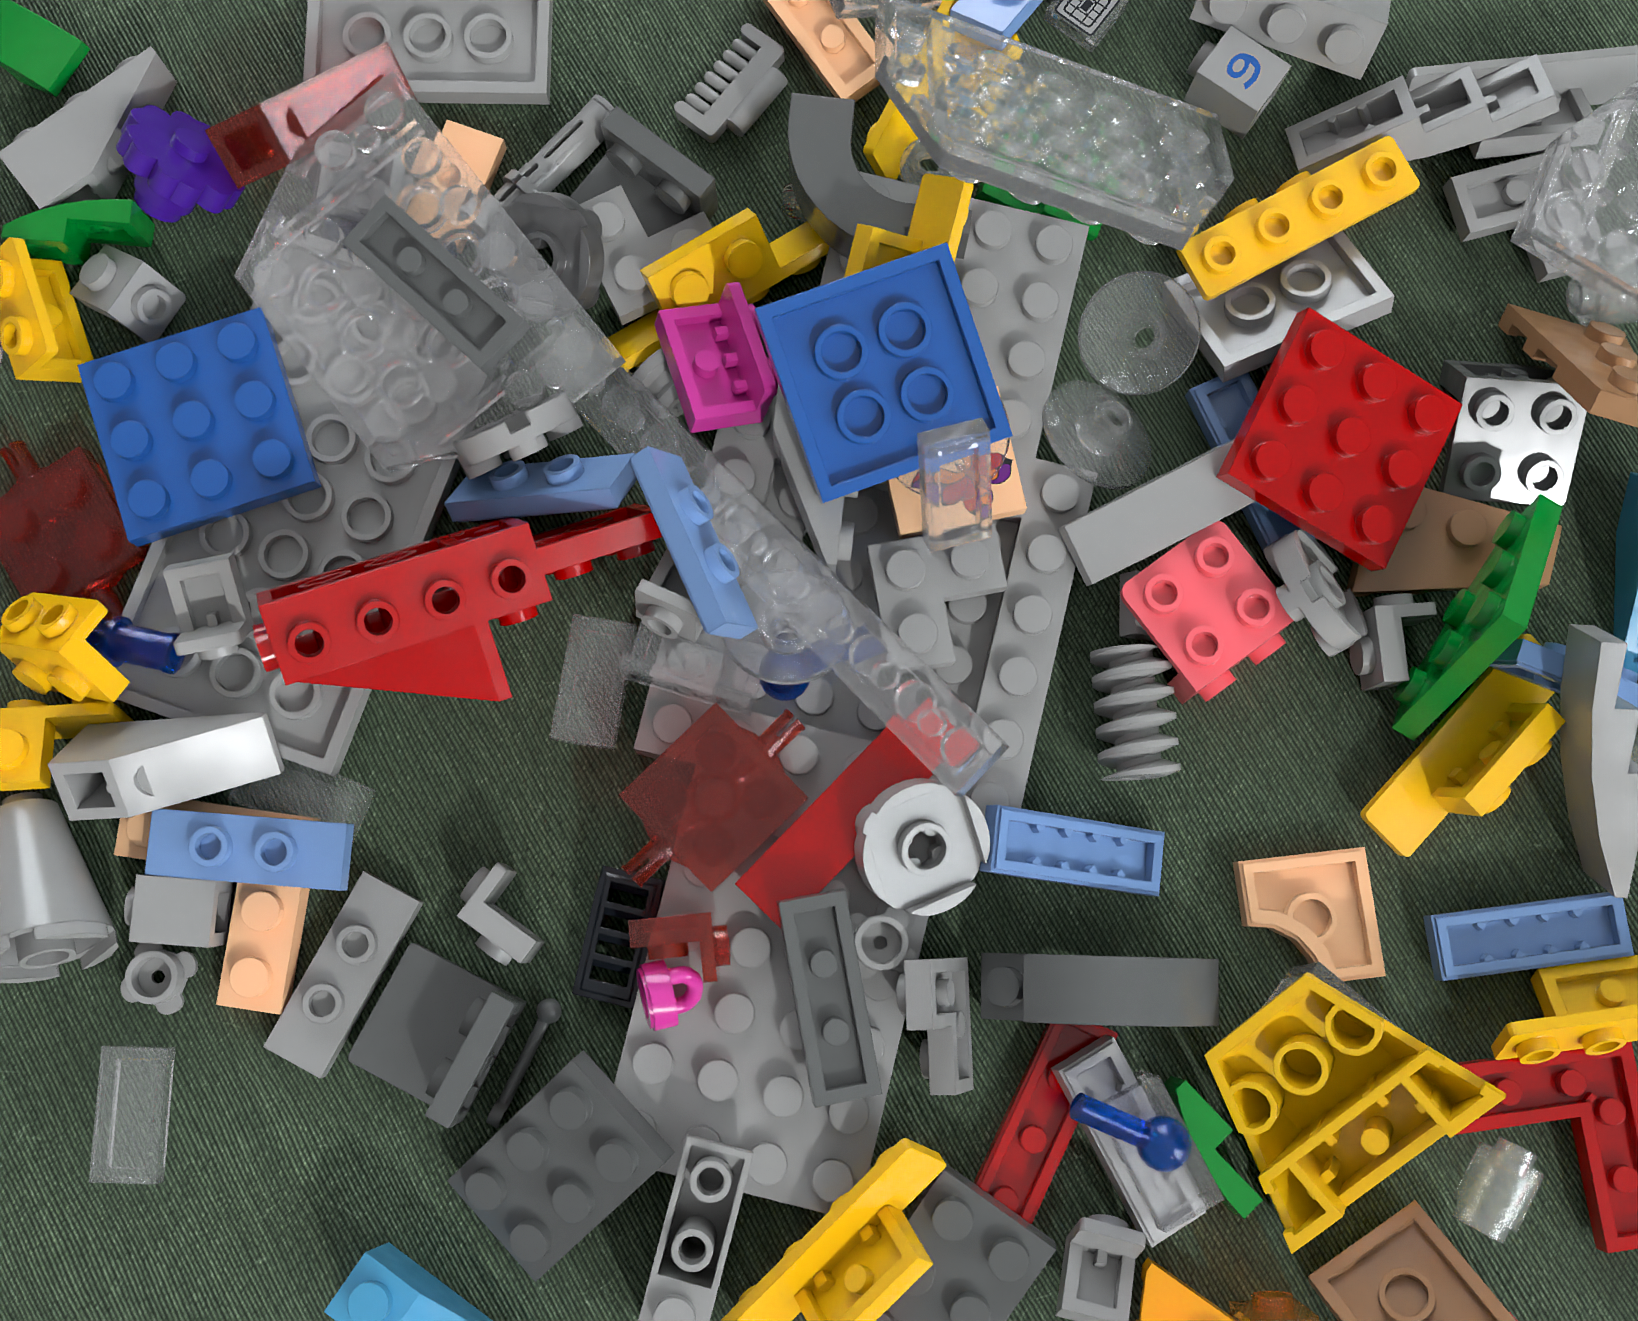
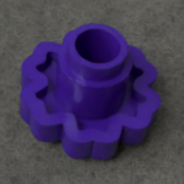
[116,105,248,223]

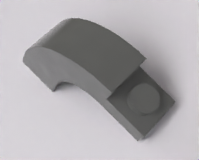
[788,93,972,259]
[981,953,1219,1027]

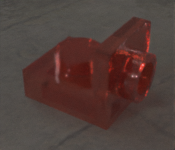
[628,912,731,983]

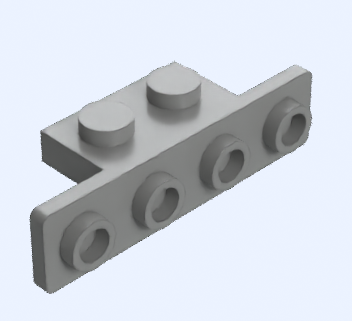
[1405,45,1638,159]

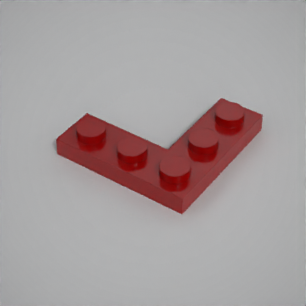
[1456,1042,1638,1253]

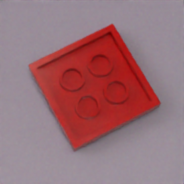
[1216,307,1463,572]

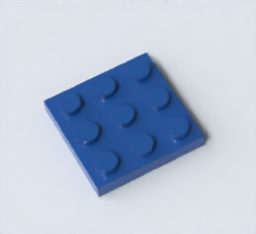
[754,242,1013,504]
[77,307,322,547]

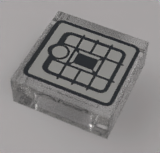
[1044,0,1129,53]

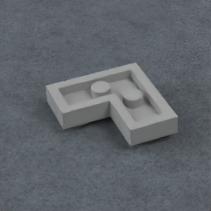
[1442,148,1605,283]
[579,185,712,325]
[866,524,1007,676]
[896,957,974,1095]

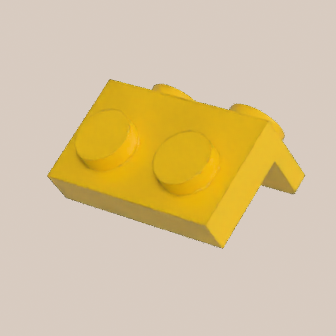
[0,237,94,383]
[0,592,130,702]

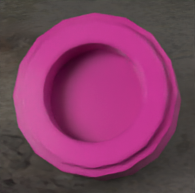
[636,959,703,1031]

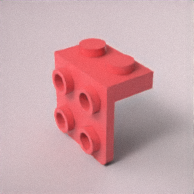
[1120,521,1294,704]

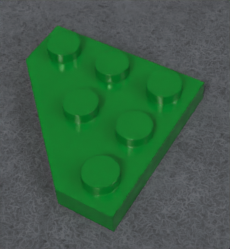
[1392,494,1563,741]

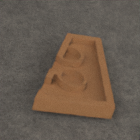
[1497,303,1638,428]
[1346,487,1562,597]

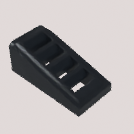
[572,865,666,1009]

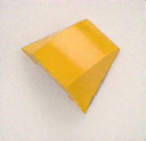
[1204,972,1506,1254]

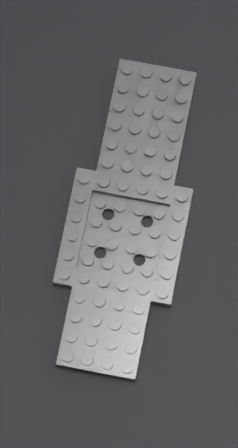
[614,171,1097,1214]

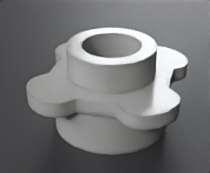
[850,907,916,979]
[120,943,198,1015]

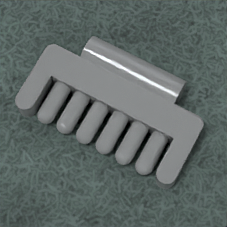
[674,23,788,143]

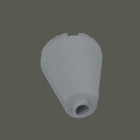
[0,792,119,983]

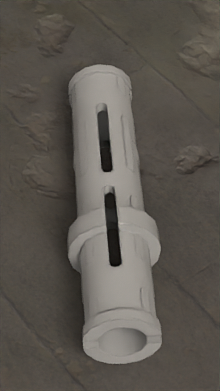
[467,94,614,244]

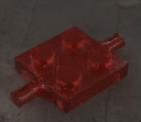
[0,440,149,631]
[619,703,809,893]

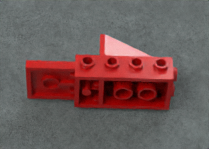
[252,503,663,702]

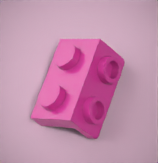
[654,282,778,433]

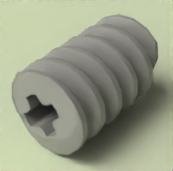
[1090,644,1181,781]

